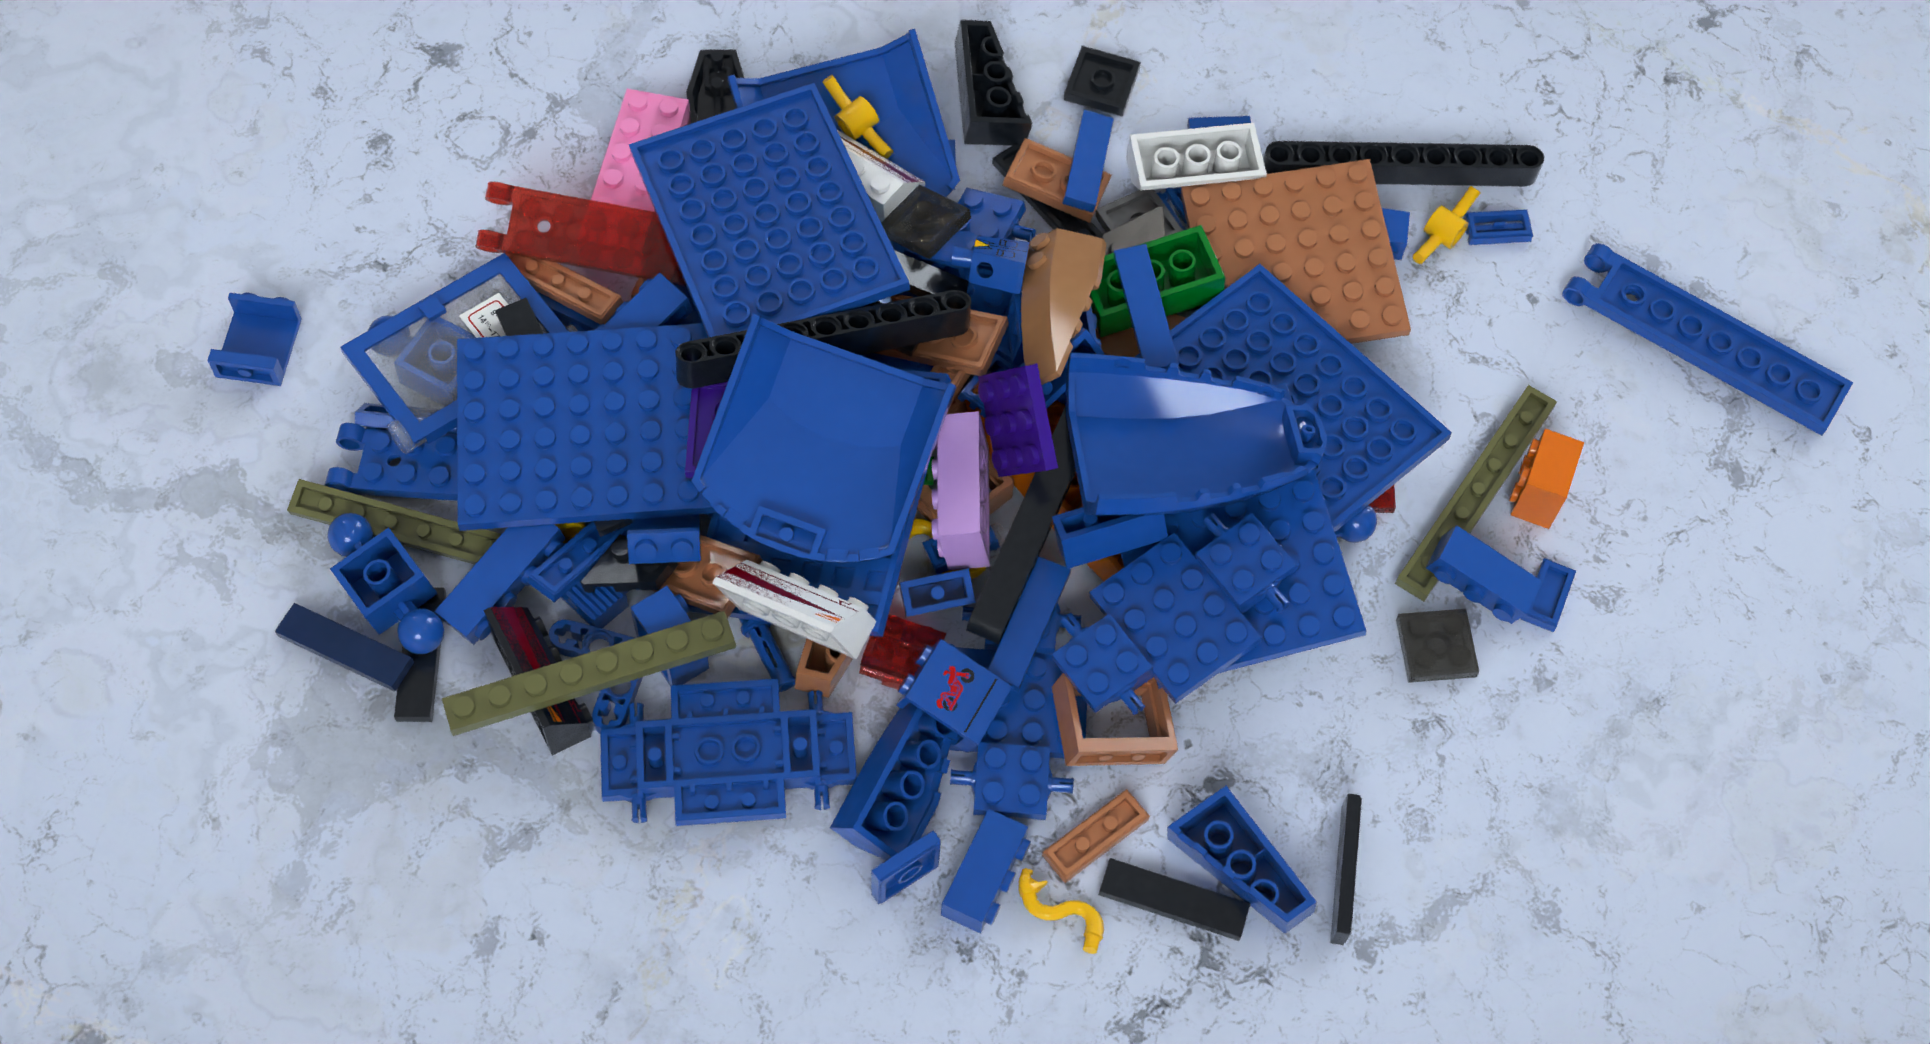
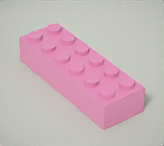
[576,89,691,276]

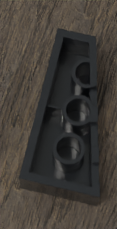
[954,20,1032,146]

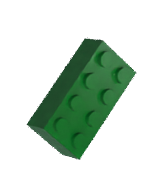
[1089,225,1225,338]

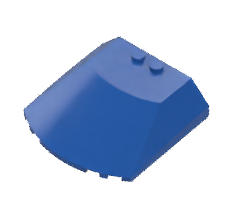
[728,29,960,234]
[692,314,956,562]

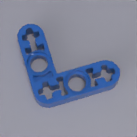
[549,619,643,734]

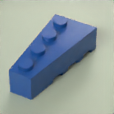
[1167,786,1317,934]

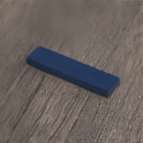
[274,603,414,692]

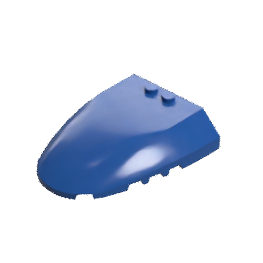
[1066,353,1327,515]

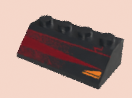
[484,607,593,755]

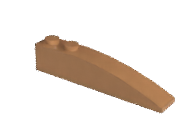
[1021,228,1106,385]

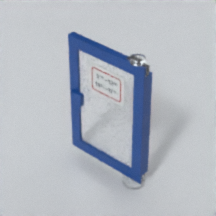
[340,253,577,454]

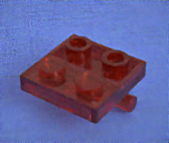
[859,614,946,690]

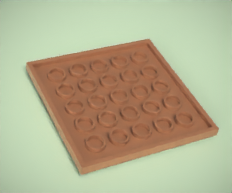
[1181,159,1411,344]

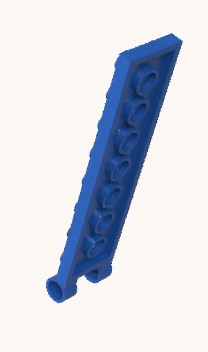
[1562,243,1854,436]
[324,423,457,501]

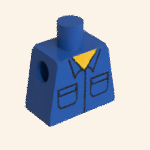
[951,236,1029,294]

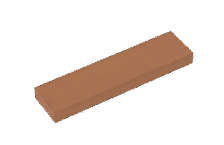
[506,242,623,325]

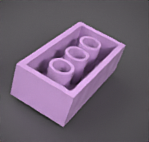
[932,411,990,570]

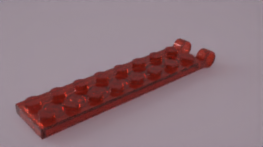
[475,182,687,287]

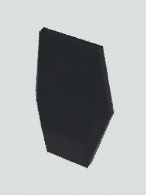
[686,50,744,124]

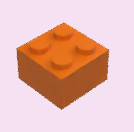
[1509,428,1584,529]

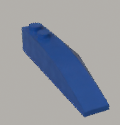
[830,644,967,860]

